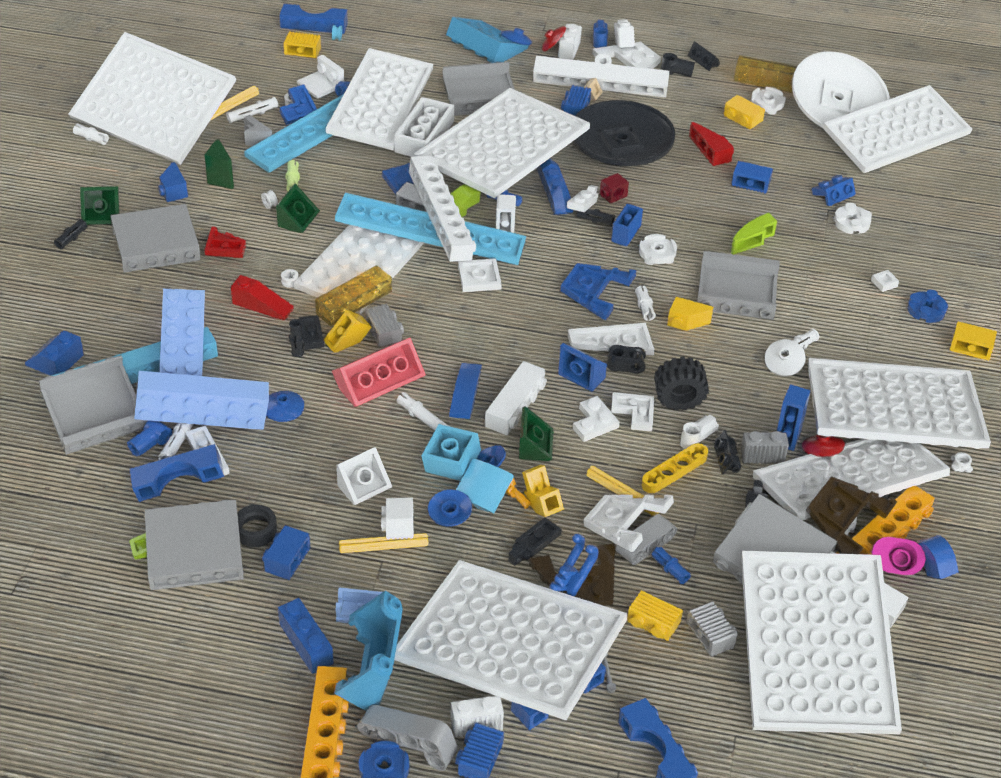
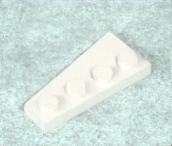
[568,323,654,355]

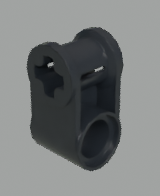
[607,345,646,374]

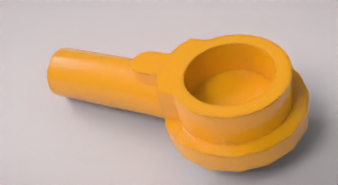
[505,478,531,509]

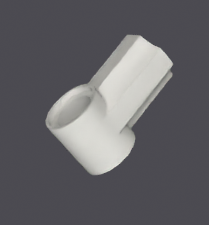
[680,415,719,449]

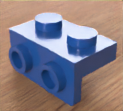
[812,175,856,206]

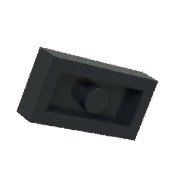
[299,315,324,350]

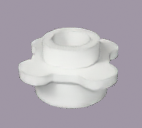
[950,452,973,473]

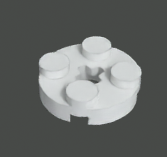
[751,87,786,115]
[834,203,872,234]
[639,234,677,265]

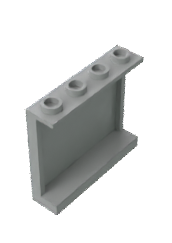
[443,62,515,116]
[111,204,200,273]
[697,251,780,320]
[39,355,148,455]
[713,494,837,583]
[145,500,244,590]

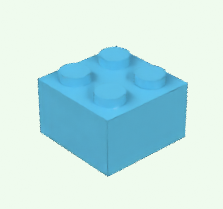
[422,424,481,481]

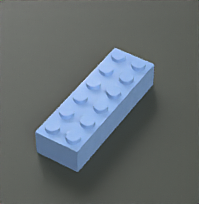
[159,289,205,376]
[134,371,269,430]

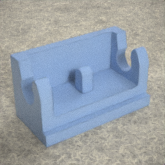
[336,588,382,623]

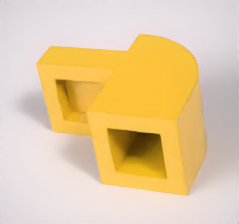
[522,464,564,517]

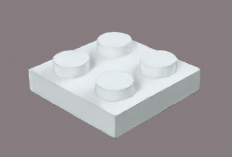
[458,259,501,292]

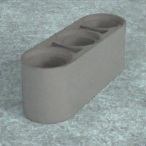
[616,514,677,565]

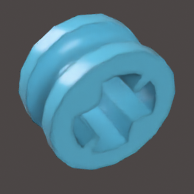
[332,25,342,41]

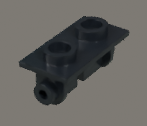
[688,41,720,71]
[714,430,742,475]

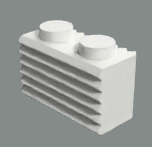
[614,19,635,48]
[558,24,582,60]
[496,195,516,233]
[381,498,414,540]
[450,696,504,738]

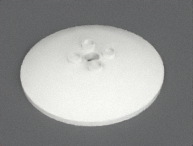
[792,52,890,127]

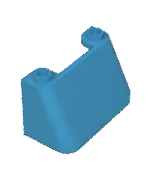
[334,590,402,711]

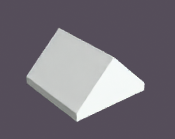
[336,447,392,505]

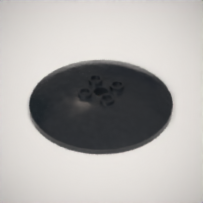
[573,100,675,166]

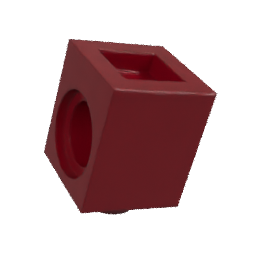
[599,173,629,204]

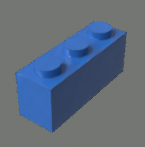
[777,384,811,451]
[278,598,334,674]

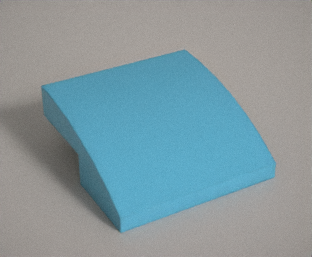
[456,458,514,514]

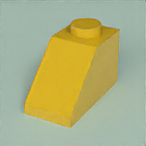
[667,297,714,331]
[324,309,372,353]

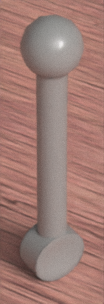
[602,652,616,693]

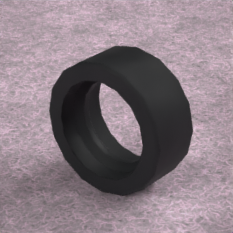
[237,504,277,547]

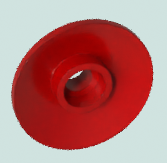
[541,26,566,51]
[802,435,845,457]

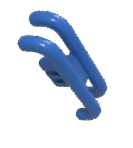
[549,534,599,597]

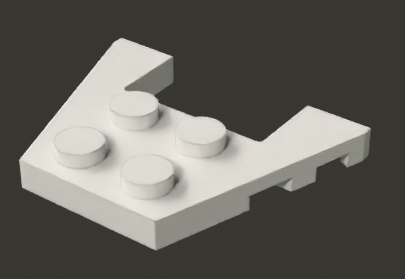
[592,42,661,69]
[583,495,674,552]

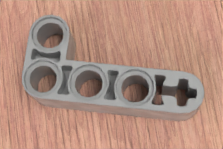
[357,705,458,771]

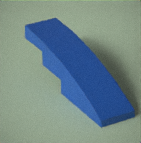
[449,363,482,419]

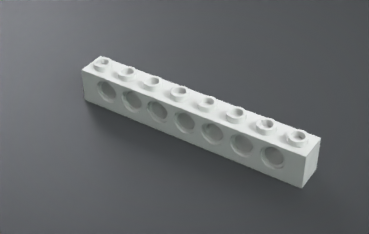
[409,156,476,262]

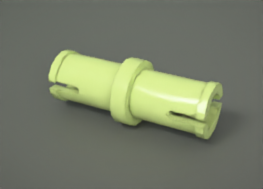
[285,160,300,191]

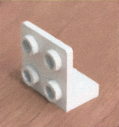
[297,55,344,98]

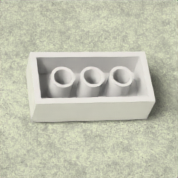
[395,97,454,157]

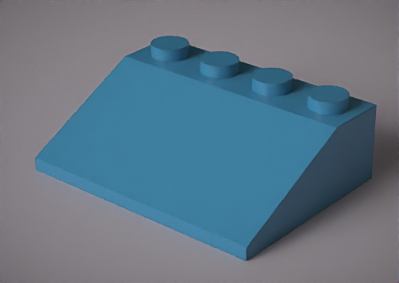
[446,17,529,63]

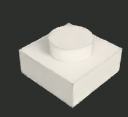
[871,270,899,292]

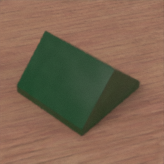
[204,139,234,189]
[276,184,320,233]
[519,406,554,461]

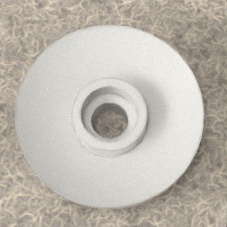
[765,339,805,377]

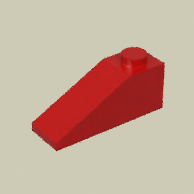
[689,122,734,166]
[231,275,294,321]

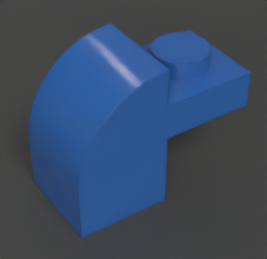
[916,535,959,579]

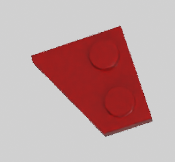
[204,226,246,258]

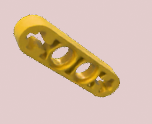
[641,443,708,493]

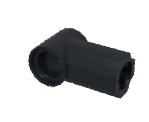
[660,53,695,77]

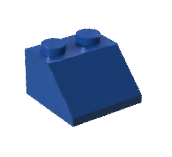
[25,330,84,376]
[558,343,607,392]

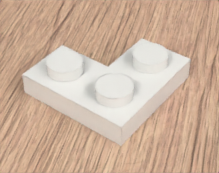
[611,392,654,431]
[573,396,620,442]

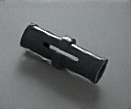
[577,209,615,226]
[54,219,88,250]
[289,319,305,357]

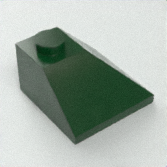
[80,186,120,225]

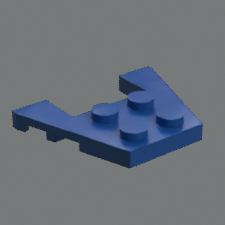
[560,263,636,320]

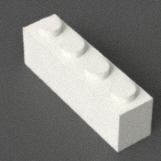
[485,361,547,435]

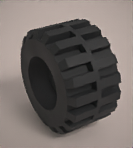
[654,357,709,411]

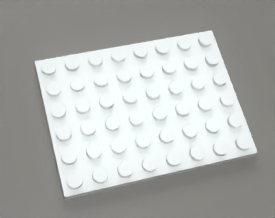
[68,32,237,165]
[414,88,590,198]
[807,358,991,449]
[741,551,902,734]
[394,560,627,720]

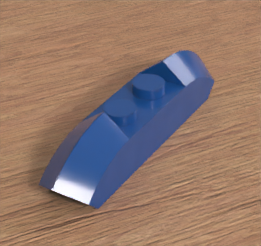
[537,158,573,215]

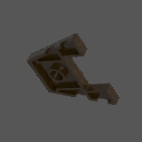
[806,476,897,554]
[529,543,615,606]

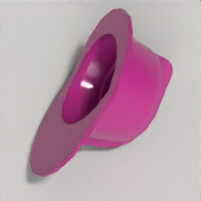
[872,537,926,575]

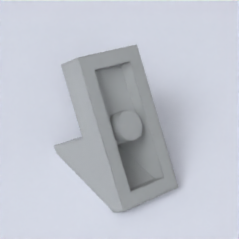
[244,115,272,146]

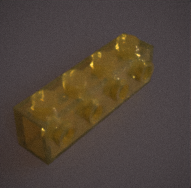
[734,55,798,93]
[315,265,392,326]

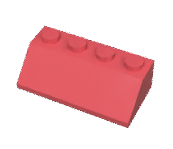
[332,338,426,407]

